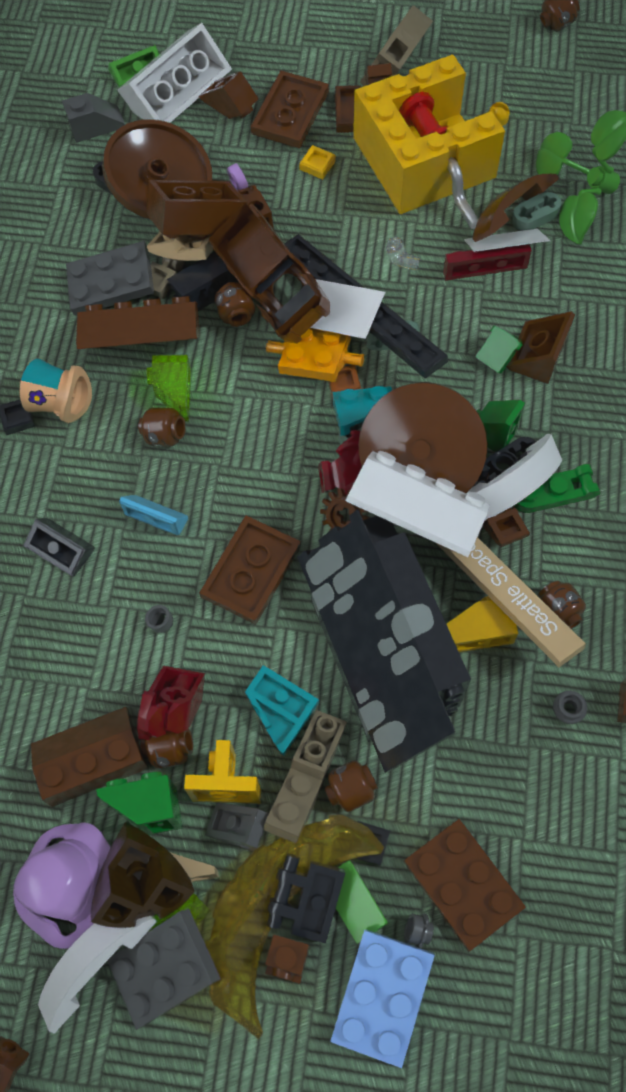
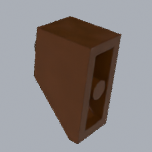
[199,71,259,119]

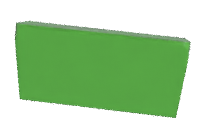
[108,45,159,88]
[336,859,388,944]

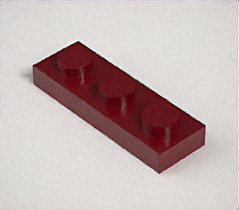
[443,244,532,281]

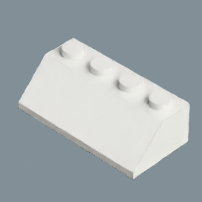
[117,23,232,123]
[346,451,490,557]

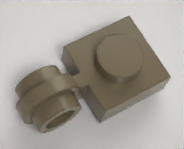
[151,257,185,299]

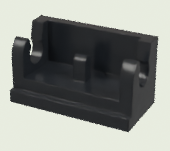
[167,252,234,311]

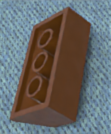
[76,296,200,349]

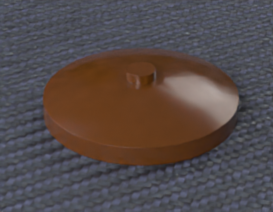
[102,119,212,219]
[359,382,487,493]

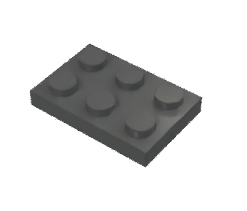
[66,241,154,316]
[107,909,221,1030]

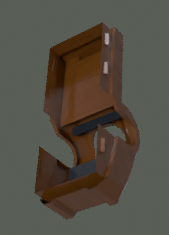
[209,203,330,343]

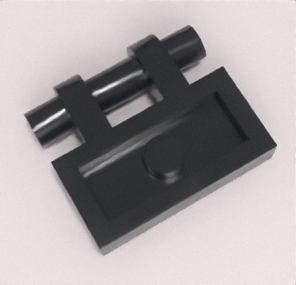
[267,854,345,944]

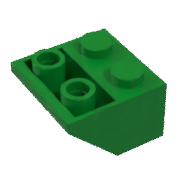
[96,772,183,835]

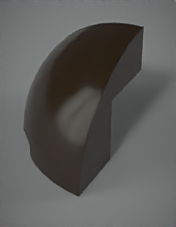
[91,822,195,928]

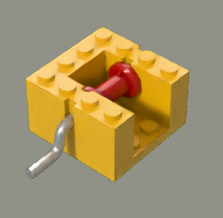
[354,54,505,229]

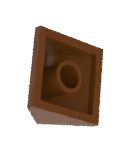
[506,311,575,384]

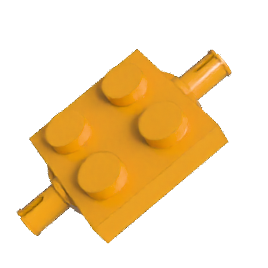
[266,328,364,382]

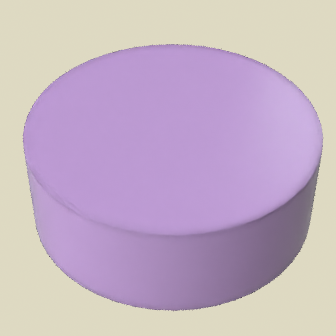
[227,163,248,190]

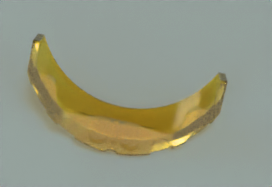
[205,815,384,1040]

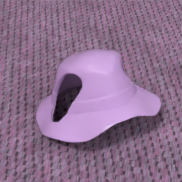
[13,822,111,949]

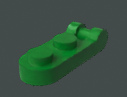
[513,464,601,513]

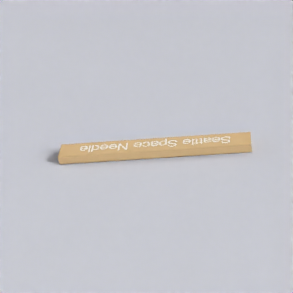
[436,537,586,667]

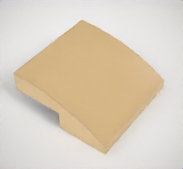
[147,232,214,261]

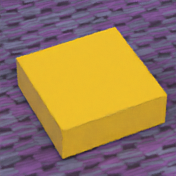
[299,145,336,180]

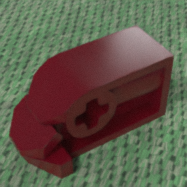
[137,665,205,741]

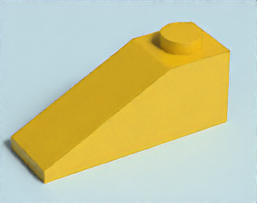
[446,596,519,652]

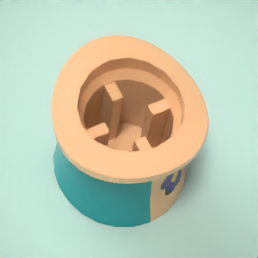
[20,358,92,423]

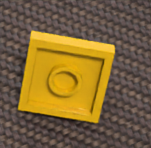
[184,740,261,804]

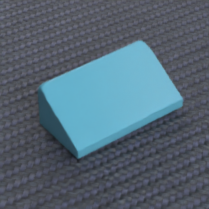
[119,495,188,535]

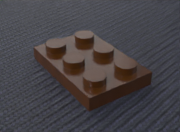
[251,70,329,149]
[199,515,301,625]
[403,819,526,952]

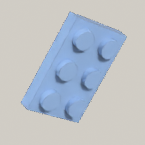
[330,929,435,1068]

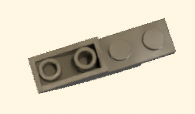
[360,5,433,86]
[263,710,347,843]

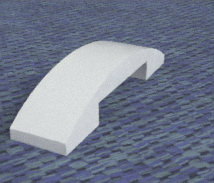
[466,434,562,521]
[38,916,157,1033]

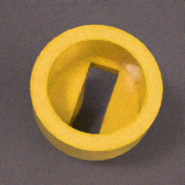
[489,102,510,126]

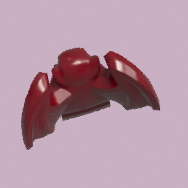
[318,430,362,497]

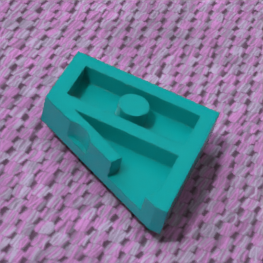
[333,386,392,436]
[245,665,319,756]

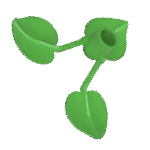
[536,110,626,245]

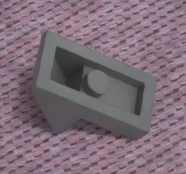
[205,802,268,852]

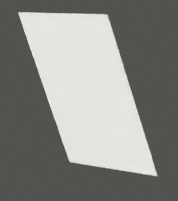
[464,229,551,252]
[310,279,385,339]

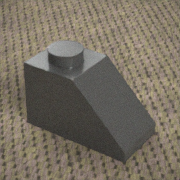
[62,93,125,143]

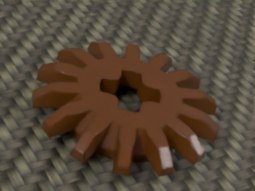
[320,488,370,532]

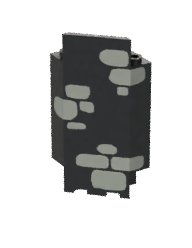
[297,509,471,772]

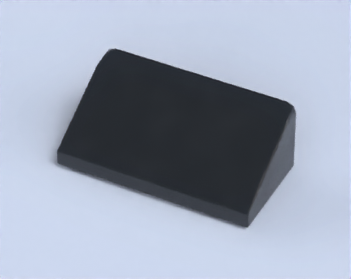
[23,518,95,577]

